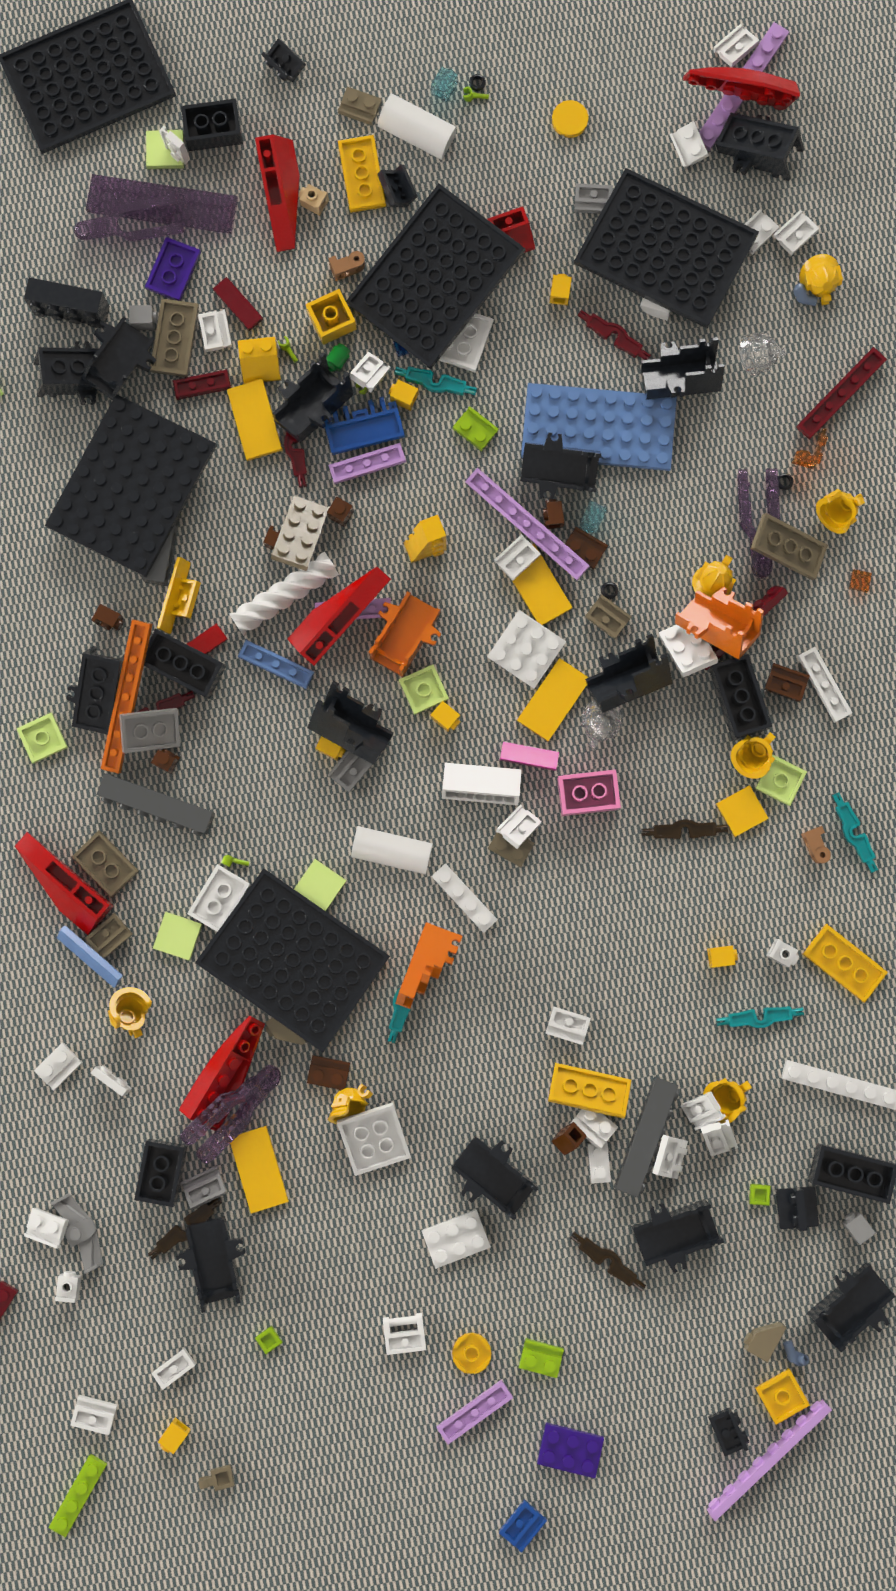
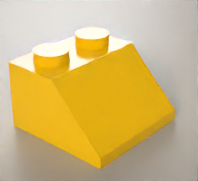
[238,337,281,384]

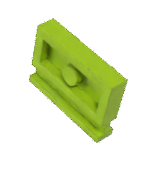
[453,406,499,452]
[518,1338,564,1378]

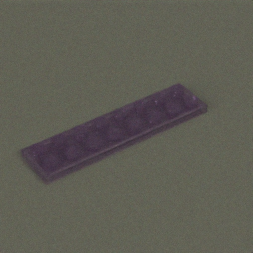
[86,174,238,234]

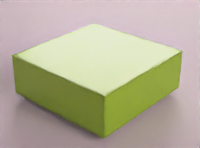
[749,1184,771,1206]
[255,1325,283,1354]

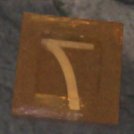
[849,569,872,592]

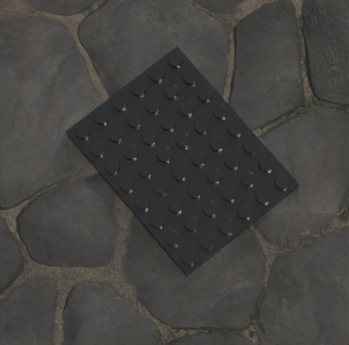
[0,0,176,154]
[574,168,759,329]
[346,183,526,370]
[45,395,217,577]
[195,868,390,1053]

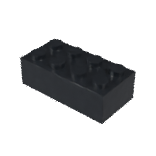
[24,277,110,328]
[144,628,227,699]
[709,654,772,741]
[808,1143,896,1204]

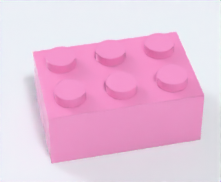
[557,769,621,816]

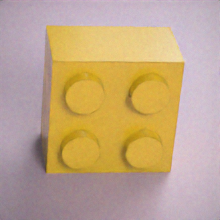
[305,289,357,345]

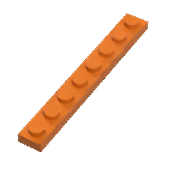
[101,619,153,774]

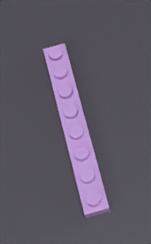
[699,22,789,151]
[465,468,590,581]
[707,1399,832,1521]

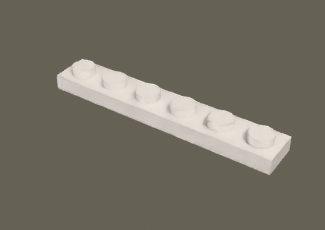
[781,1060,896,1110]

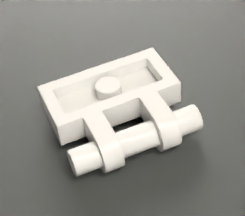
[652,1135,688,1179]

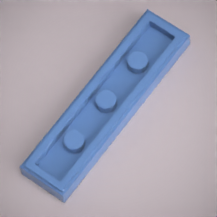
[238,640,315,690]
[57,926,122,988]

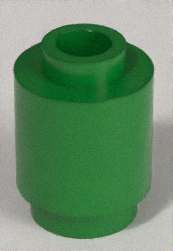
[326,343,351,372]

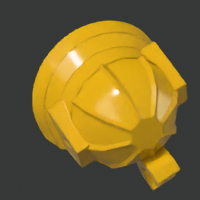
[799,254,843,306]
[816,489,865,534]
[692,554,736,598]
[731,732,776,779]
[108,987,152,1038]
[703,1078,752,1124]
[328,1084,373,1124]

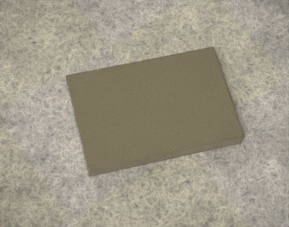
[72,830,140,898]

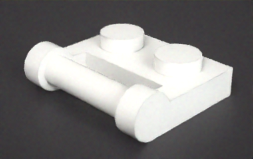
[383,1313,426,1355]

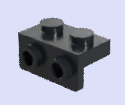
[261,38,306,82]
[377,164,417,207]
[708,1407,749,1456]

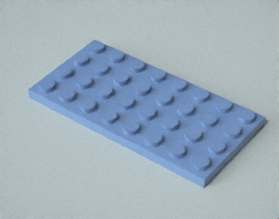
[521,383,677,471]

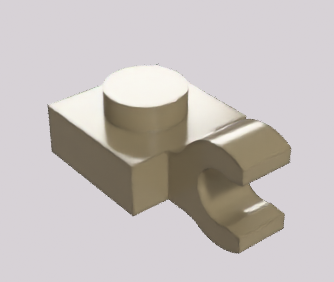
[198,1464,235,1491]

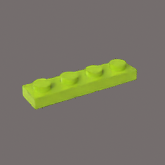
[48,1454,107,1538]

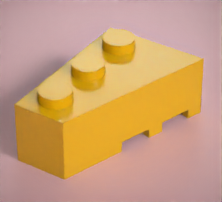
[403,515,447,563]

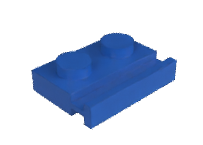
[499,1499,547,1553]

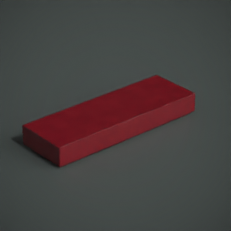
[212,277,263,331]
[172,369,231,400]

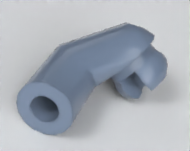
[793,283,818,306]
[783,1340,809,1367]

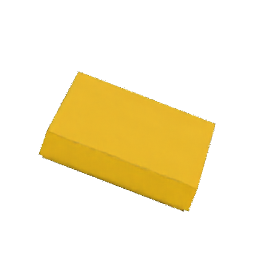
[716,785,769,837]
[755,1368,810,1425]

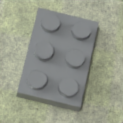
[119,708,180,753]

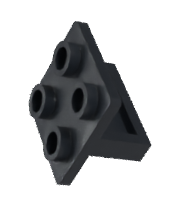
[776,1186,819,1231]

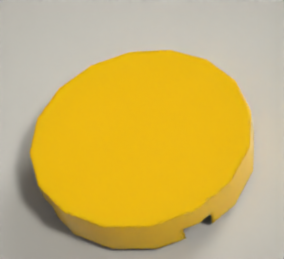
[552,100,589,138]
[452,1332,491,1374]

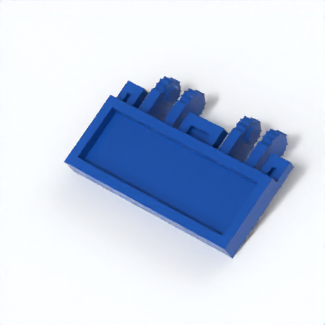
[324,397,405,455]

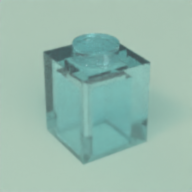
[431,67,458,102]
[580,501,608,533]

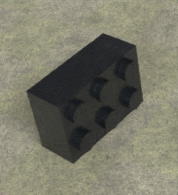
[181,98,243,152]
[134,1139,188,1207]

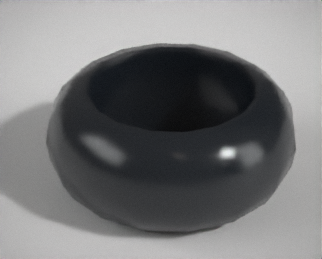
[469,74,486,91]
[776,473,794,490]
[601,582,618,599]

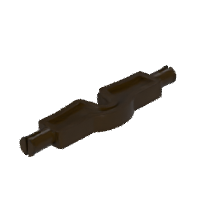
[641,819,728,839]
[148,1197,222,1260]
[570,1231,646,1292]

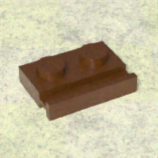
[565,527,608,570]
[764,663,810,703]
[307,1055,351,1090]

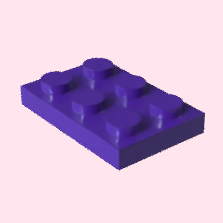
[145,237,201,301]
[537,1422,604,1478]

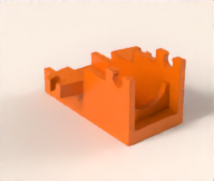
[675,587,764,659]
[369,591,441,677]
[395,922,462,1009]

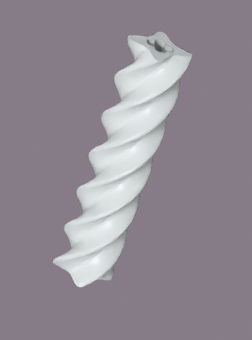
[229,552,339,636]

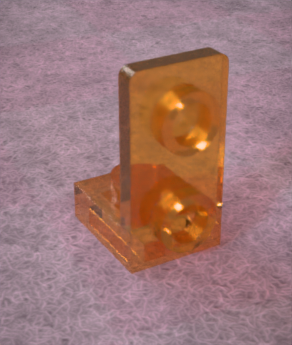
[791,428,828,469]

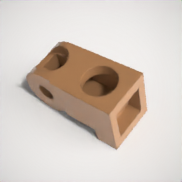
[328,251,365,281]
[801,826,831,864]

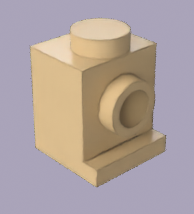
[298,184,329,216]

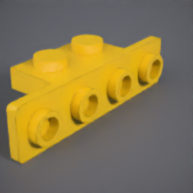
[157,557,201,634]

